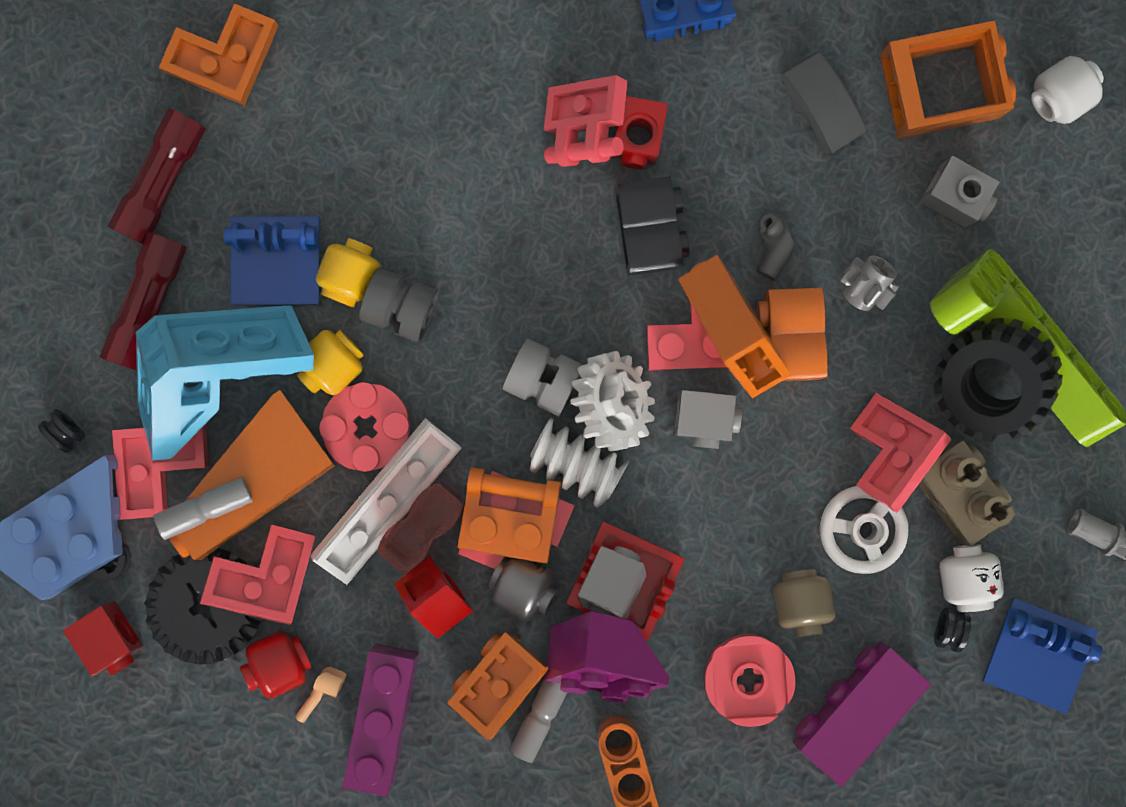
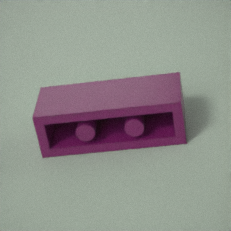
[793,642,931,788]
[342,644,419,797]

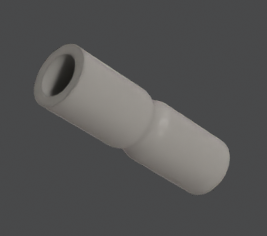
[154,477,253,540]
[509,678,567,763]

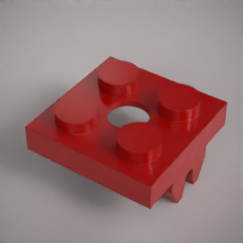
[566,520,685,641]

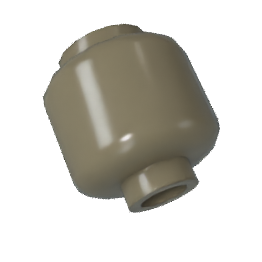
[773,569,836,637]

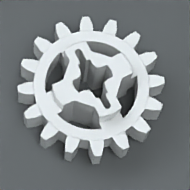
[571,351,655,451]

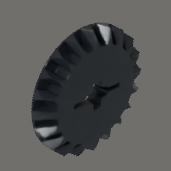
[144,548,262,665]

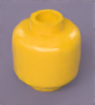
[315,238,381,308]
[297,329,364,395]

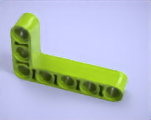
[930,249,1126,447]

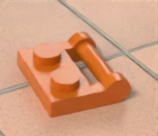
[457,467,561,563]

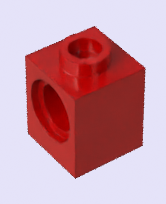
[612,96,668,170]
[394,556,473,639]
[62,601,143,677]

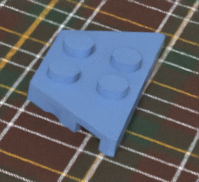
[0,455,123,600]

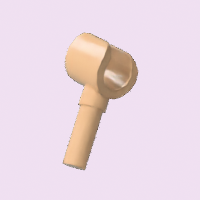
[295,667,346,723]

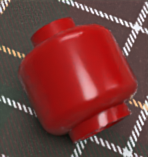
[240,631,312,699]

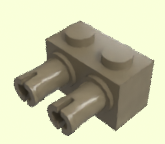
[918,440,1015,546]

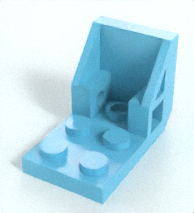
[136,305,314,461]

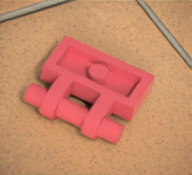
[544,75,628,167]

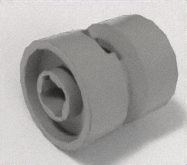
[502,338,583,417]

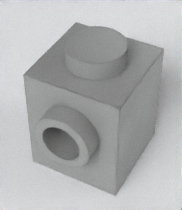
[920,155,1000,228]
[674,390,742,449]
[578,546,647,620]

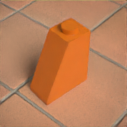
[678,255,792,399]

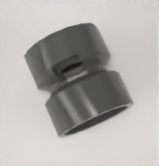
[359,266,440,343]

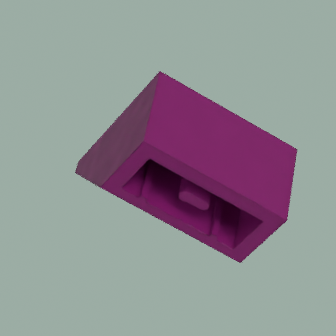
[544,611,669,703]

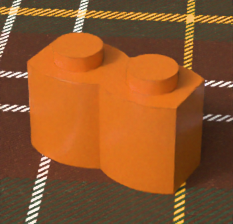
[756,288,827,381]

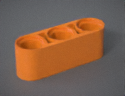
[598,715,659,807]

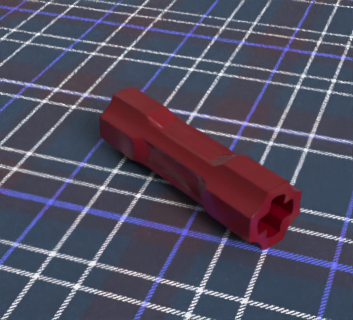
[107,108,206,244]
[100,232,187,370]

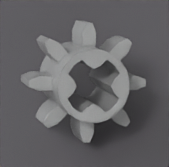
[840,255,899,311]

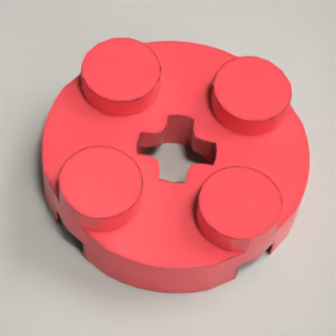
[319,382,411,472]
[703,634,795,727]

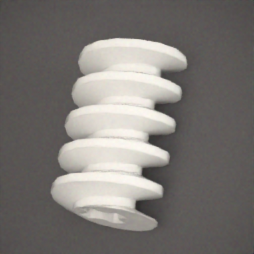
[530,418,630,508]

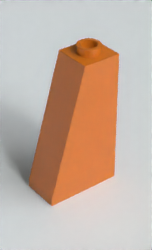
[169,390,335,560]

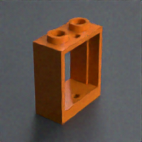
[879,20,1016,139]

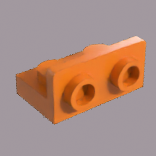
[447,632,549,740]

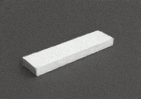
[310,418,461,585]

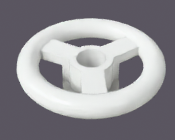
[820,486,909,574]

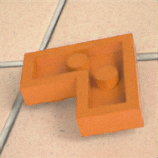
[159,3,279,106]

